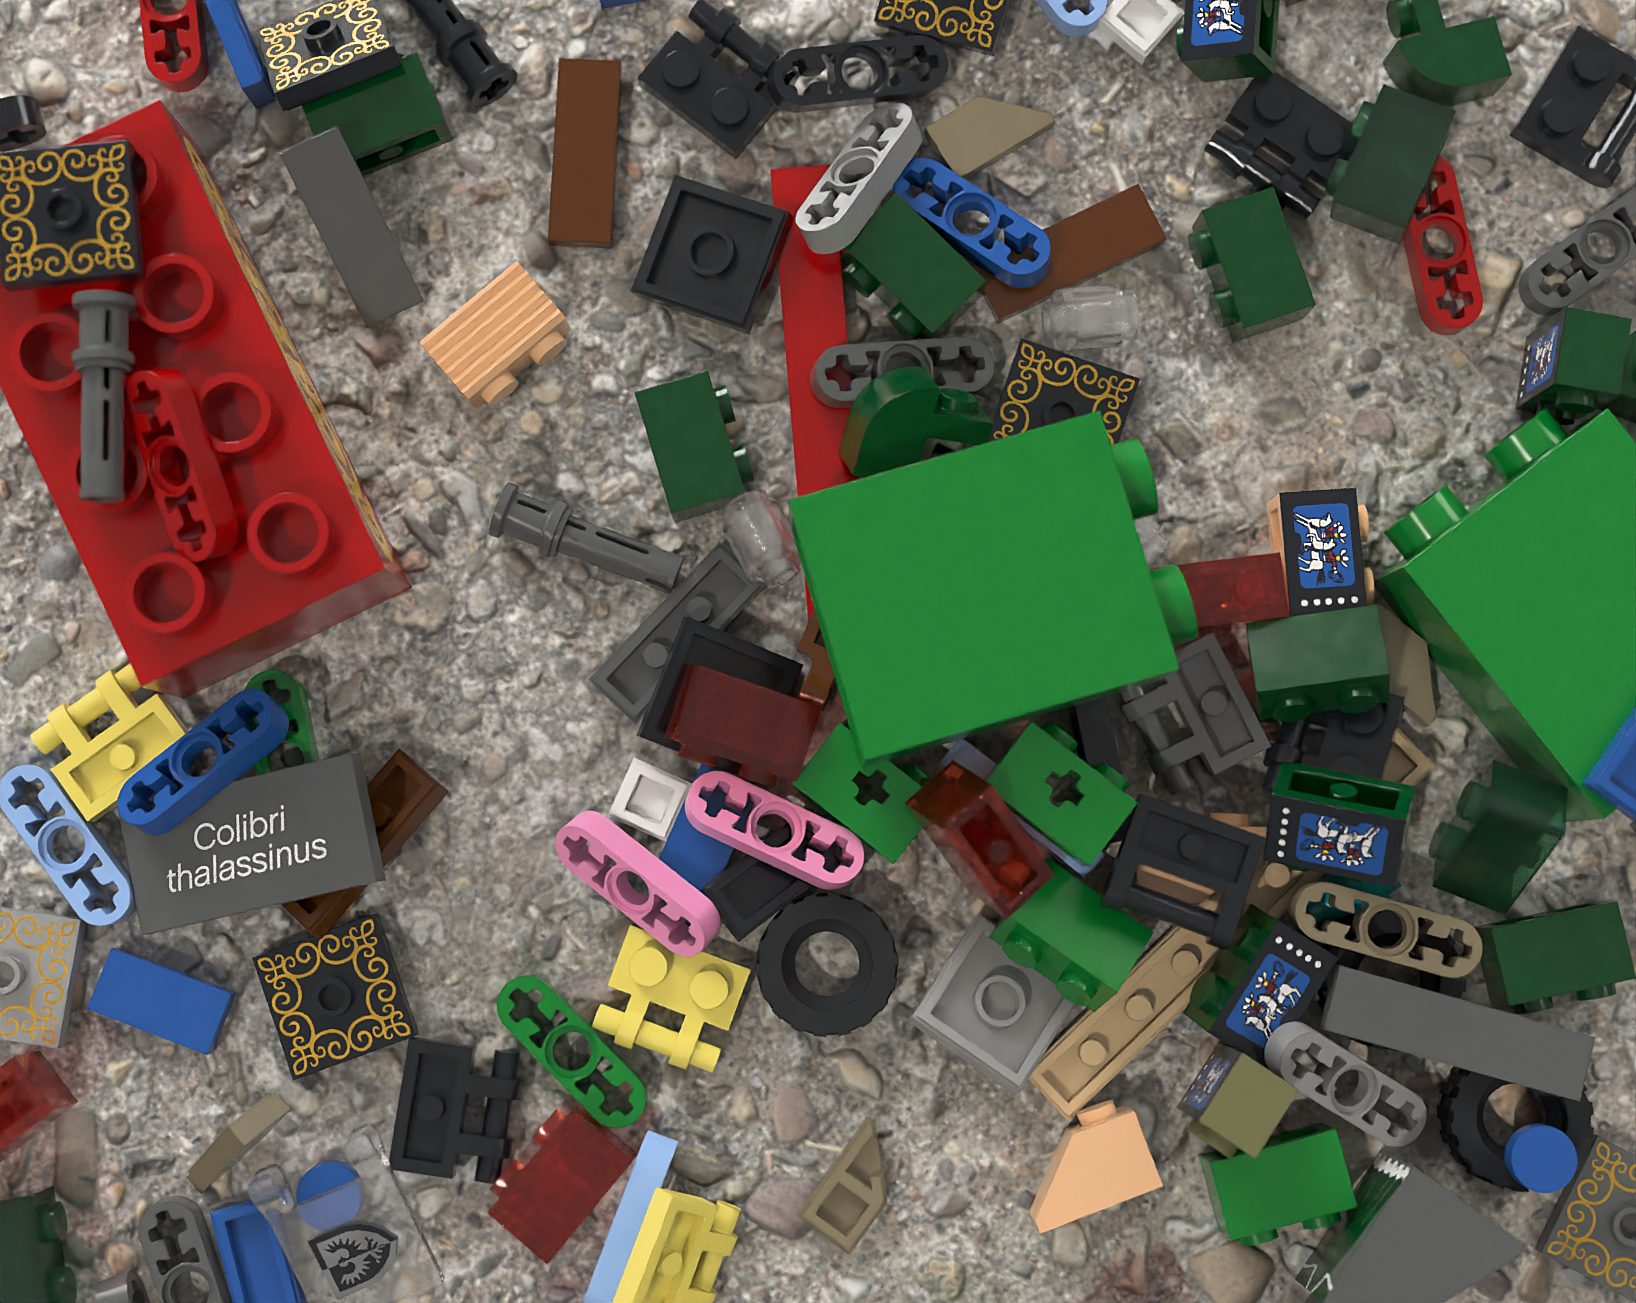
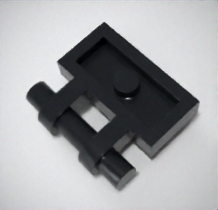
[637,0,800,159]
[1204,71,1366,220]
[1262,693,1405,794]
[387,1037,523,1184]

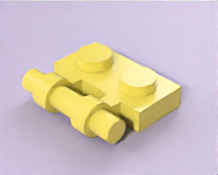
[30,664,189,822]
[592,924,751,1073]
[613,1187,741,1303]

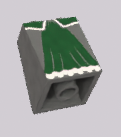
[1295,1150,1526,1303]

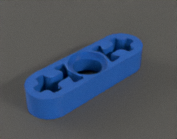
[893,157,1051,289]
[117,689,289,835]

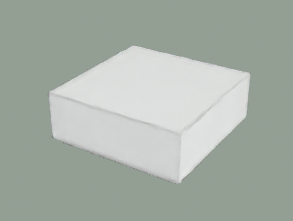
[1097,0,1185,65]
[608,758,692,842]

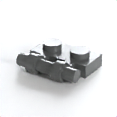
[1120,632,1272,795]

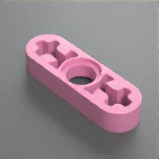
[685,771,864,890]
[555,811,721,957]

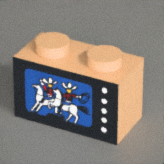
[1267,488,1375,619]

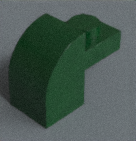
[1382,0,1512,107]
[839,366,993,477]

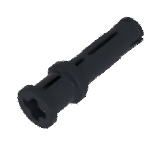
[406,0,517,108]

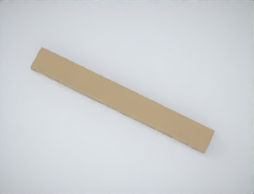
[1028,727,1435,1121]

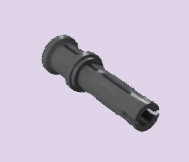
[72,290,136,503]
[488,482,684,595]

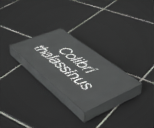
[118,753,386,935]

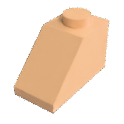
[1029,1100,1163,1234]

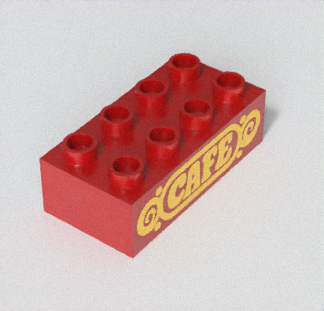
[0,100,412,699]

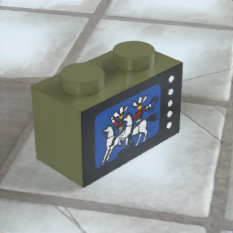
[1177,1043,1299,1159]

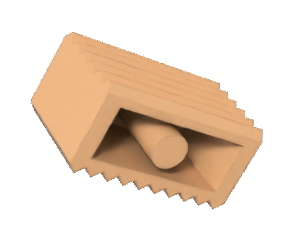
[419,261,571,409]

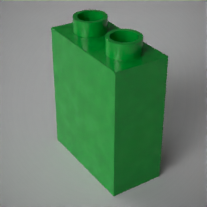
[1374,407,1636,822]
[788,410,1198,768]

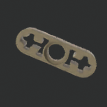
[1289,881,1482,978]

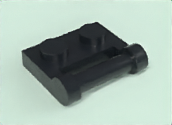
[1509,26,1636,188]
[1100,793,1266,950]

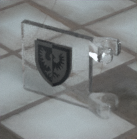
[248,1123,445,1303]

